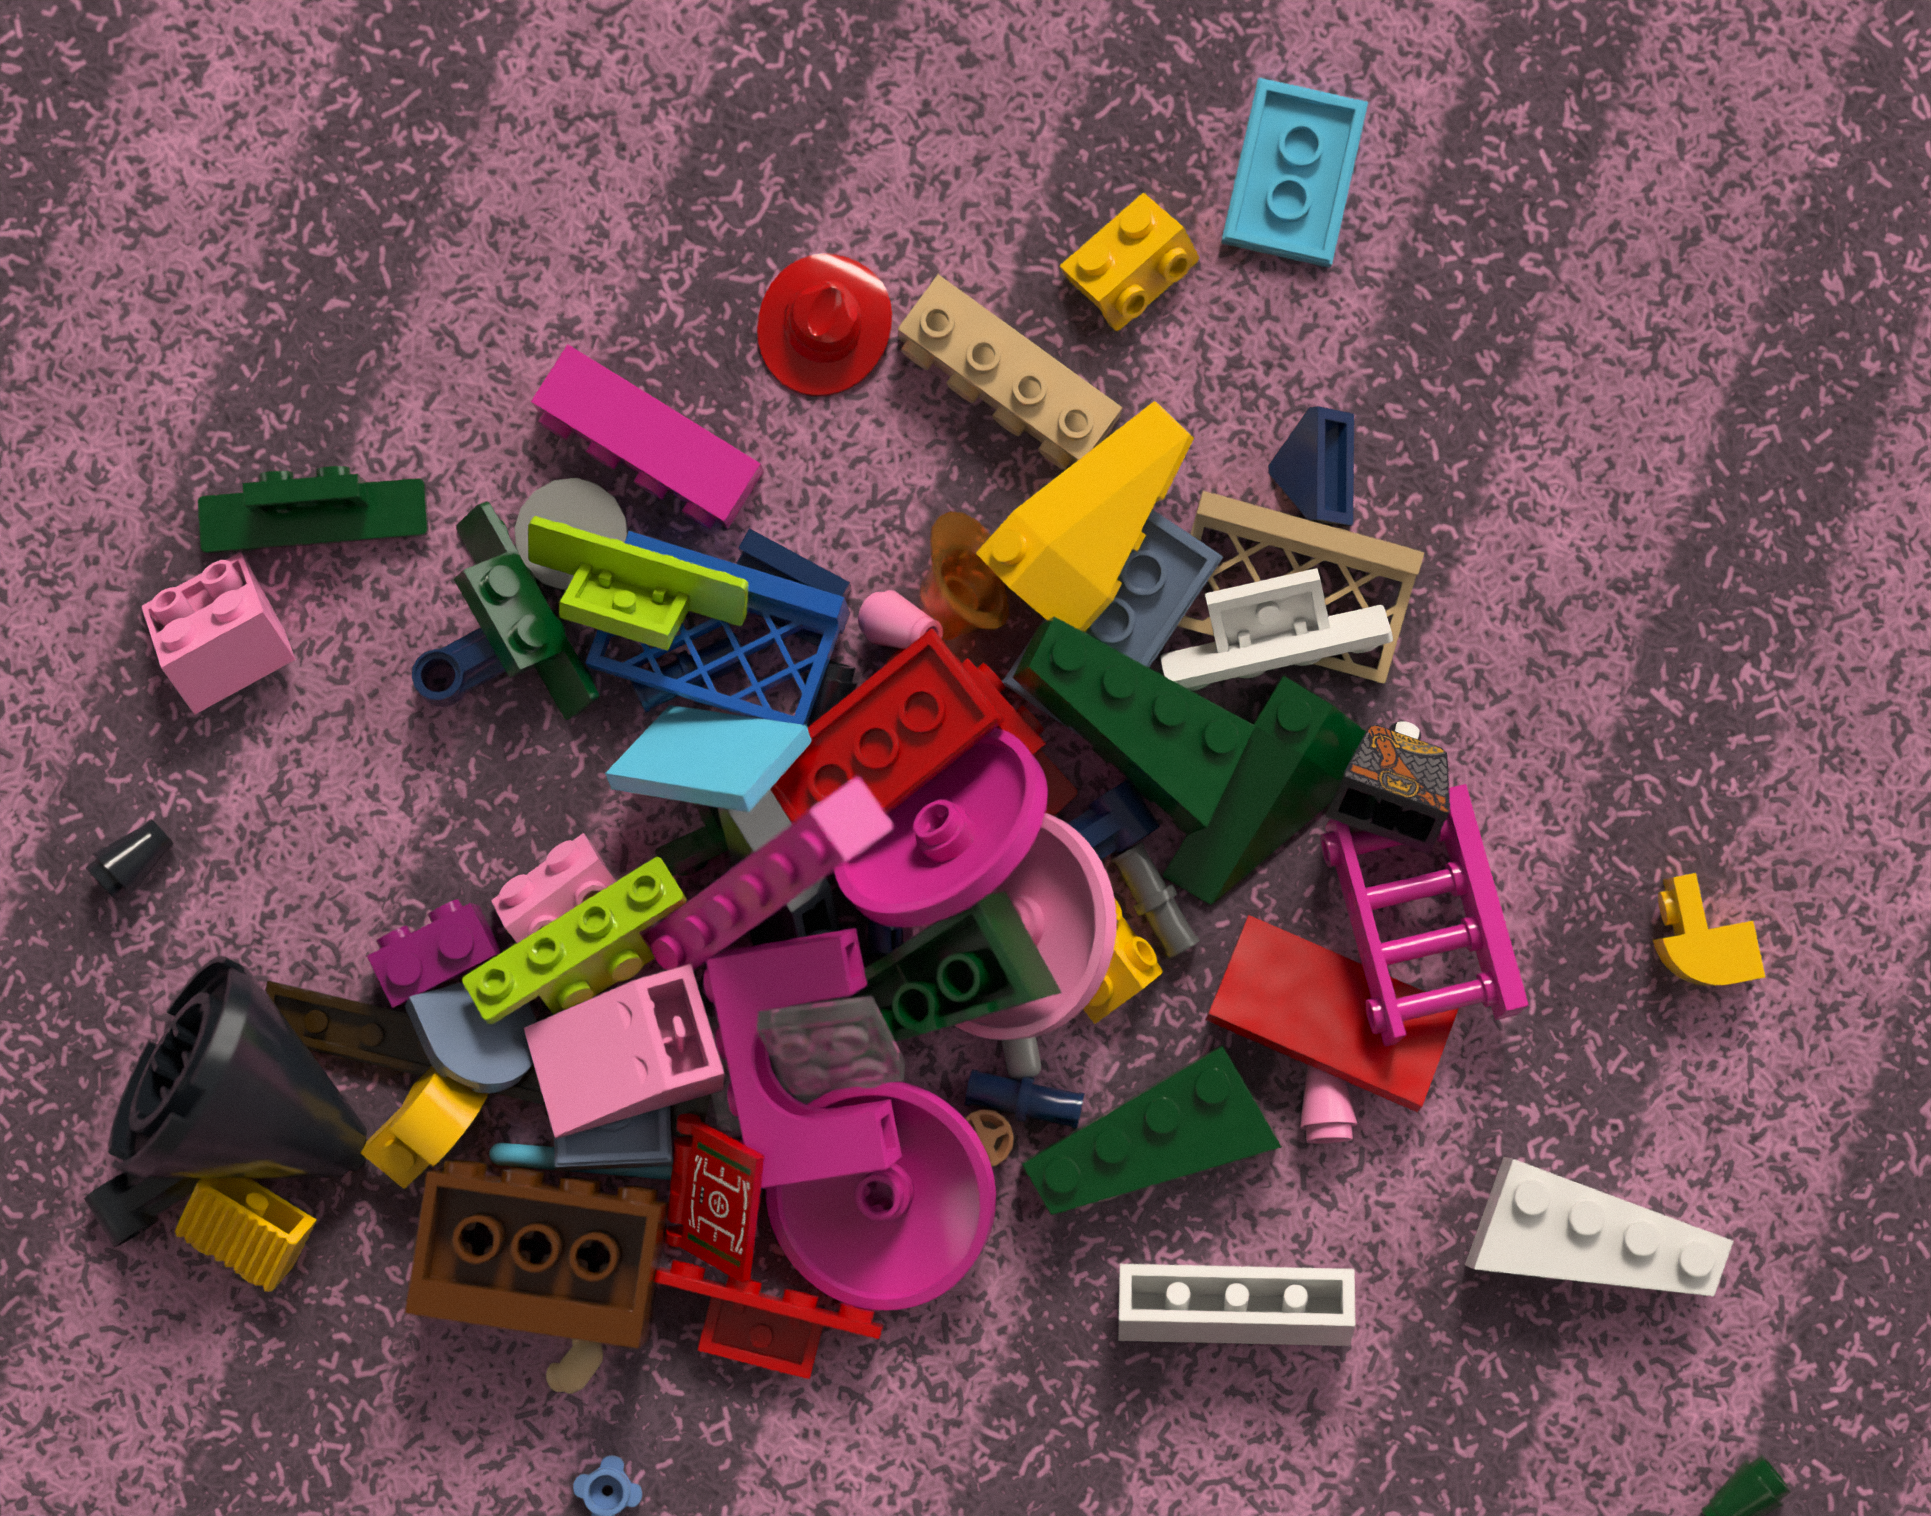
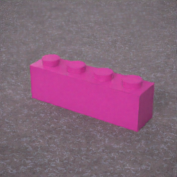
[531,344,764,529]

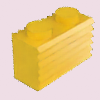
[174,1178,317,1292]

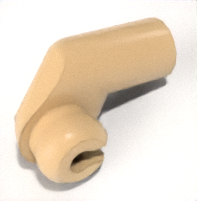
[546,1339,603,1394]

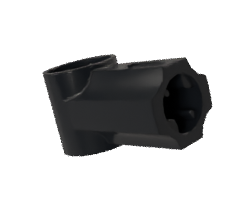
[84,1172,201,1247]

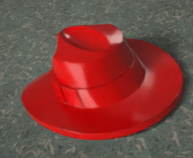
[757,254,892,396]

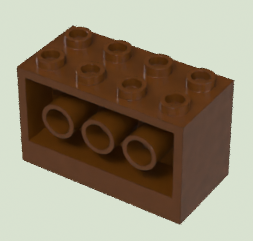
[405,1159,668,1349]

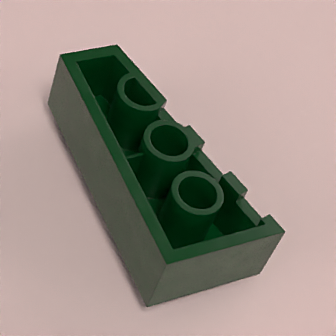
[1012,616,1255,835]
[1021,1046,1282,1215]

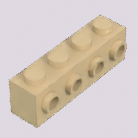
[898,274,1122,470]

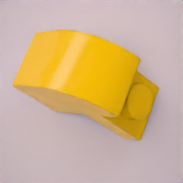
[1653,873,1765,986]
[361,1066,489,1189]

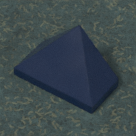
[1268,406,1354,526]

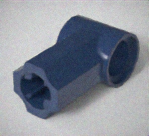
[411,627,506,707]
[1067,779,1161,860]

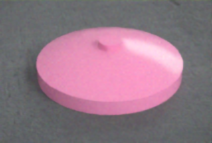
[902,813,1117,1040]

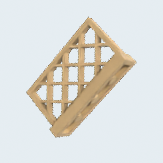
[1178,490,1424,684]

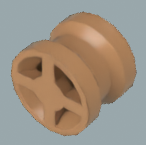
[965,1109,1014,1167]

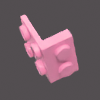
[491,833,653,948]

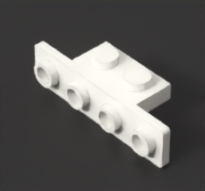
[1160,568,1393,691]

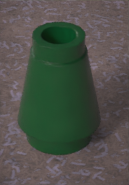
[1701,1454,1791,1516]

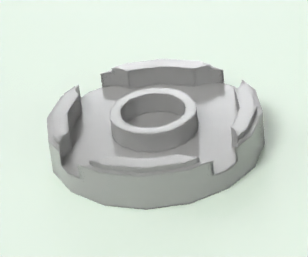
[514,478,628,591]

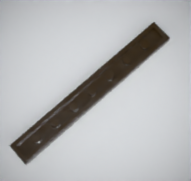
[265,981,712,1138]

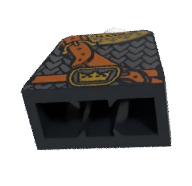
[1326,722,1450,854]

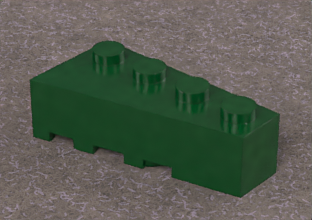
[798,891,1062,1063]

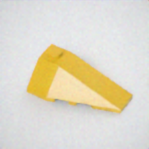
[976,401,1194,632]

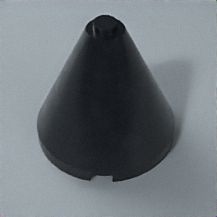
[108,956,367,1179]

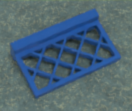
[585,531,850,725]

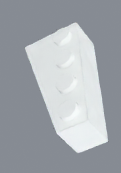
[1465,1157,1733,1296]

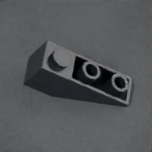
[717,789,841,946]

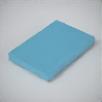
[1221,77,1368,268]
[605,705,812,812]

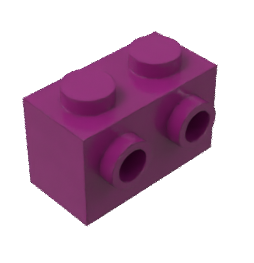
[367,899,502,1008]

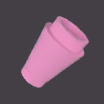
[858,590,943,649]
[1300,1065,1357,1144]

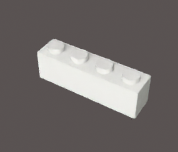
[1118,1264,1355,1346]

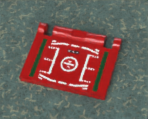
[665,1113,764,1283]

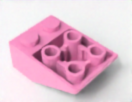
[524,964,724,1139]

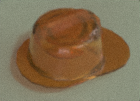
[919,511,1009,640]

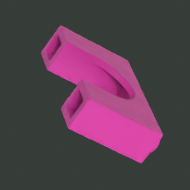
[704,928,902,1188]

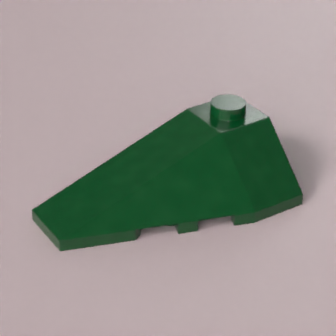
[1162,676,1366,906]

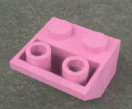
[141,552,296,715]

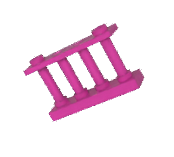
[1320,784,1529,1047]

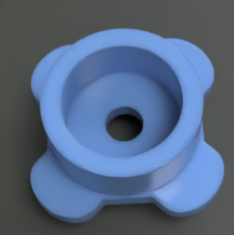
[573,1455,642,1516]

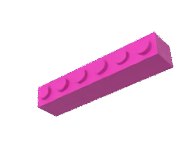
[643,777,894,970]

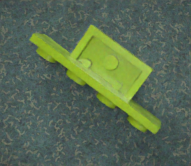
[528,516,748,651]
[462,857,686,1024]

